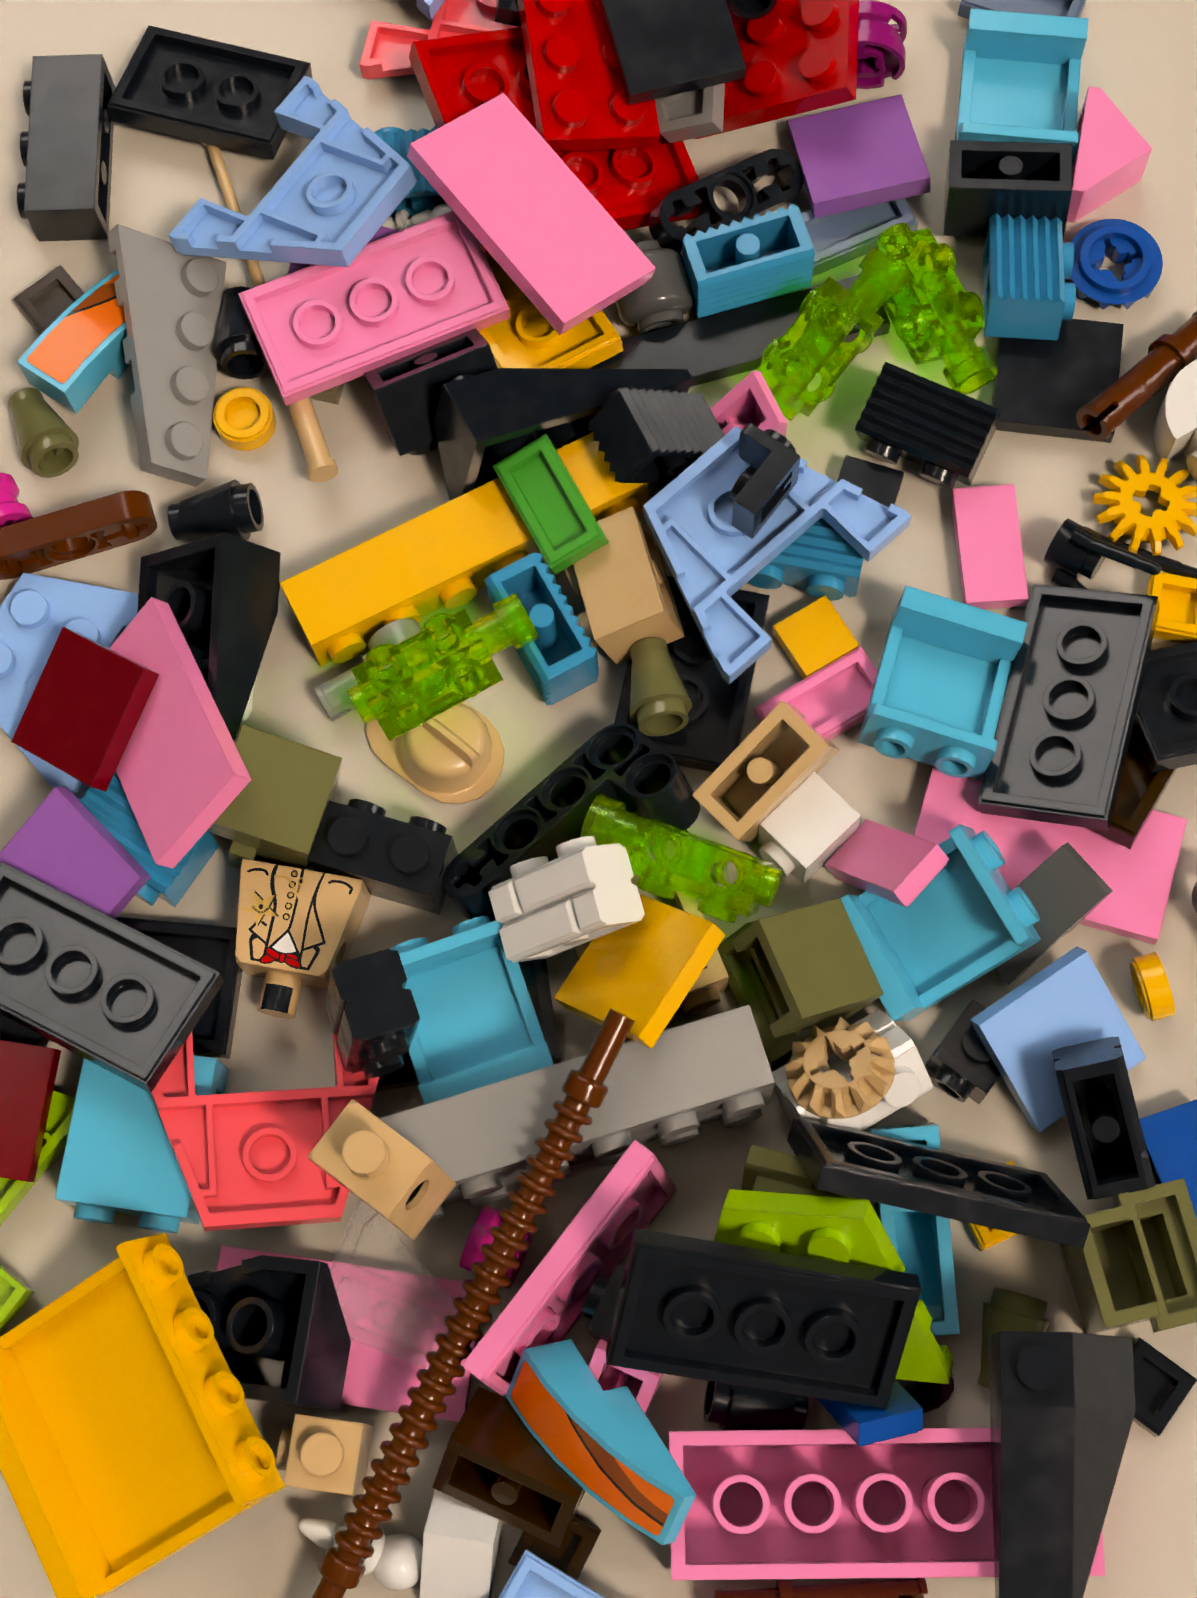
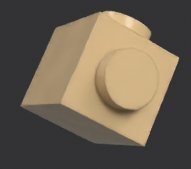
[276,1414,374,1496]

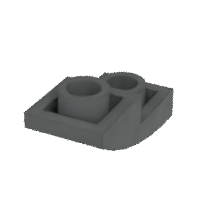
[994,842,1113,985]

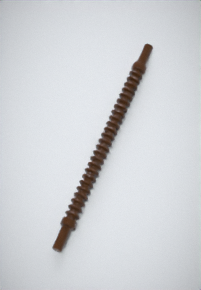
[312,1008,635,1598]

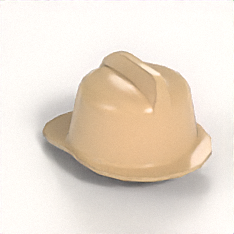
[366,685,505,805]

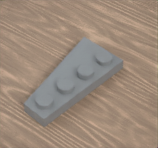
[107,224,226,487]

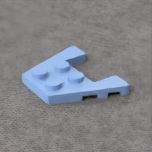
[168,76,417,267]
[643,426,911,684]
[0,573,138,800]

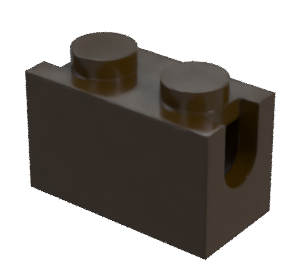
[432,1386,586,1548]

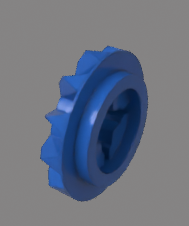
[1066,219,1163,310]

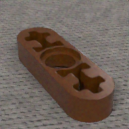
[0,490,157,580]

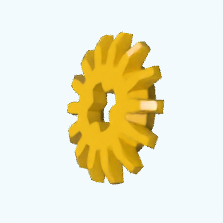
[1092,455,1197,556]

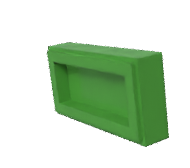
[493,434,609,575]

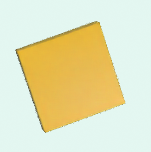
[554,894,725,1049]

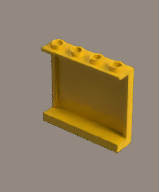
[0,1233,285,1598]

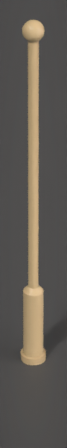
[200,142,338,482]

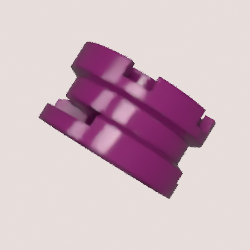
[856,0,907,89]

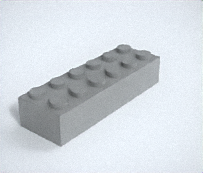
[380,1005,775,1222]

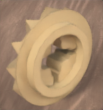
[784,1017,895,1119]

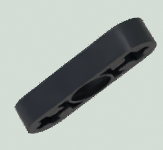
[648,149,803,252]

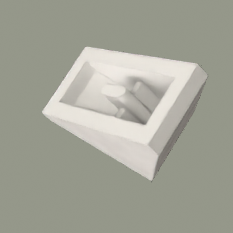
[419,1489,503,1598]

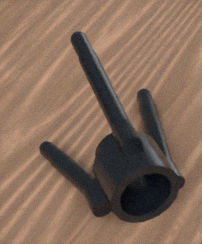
[1044,518,1197,589]

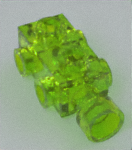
[861,223,998,395]
[756,246,912,421]
[347,593,539,741]
[581,794,783,923]

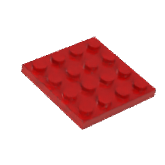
[409,27,699,254]

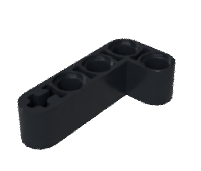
[442,723,700,922]

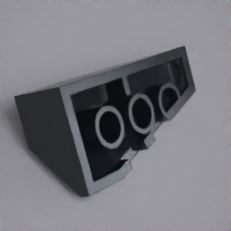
[434,368,693,501]
[137,533,281,742]
[187,1255,351,1412]
[988,1331,1135,1598]

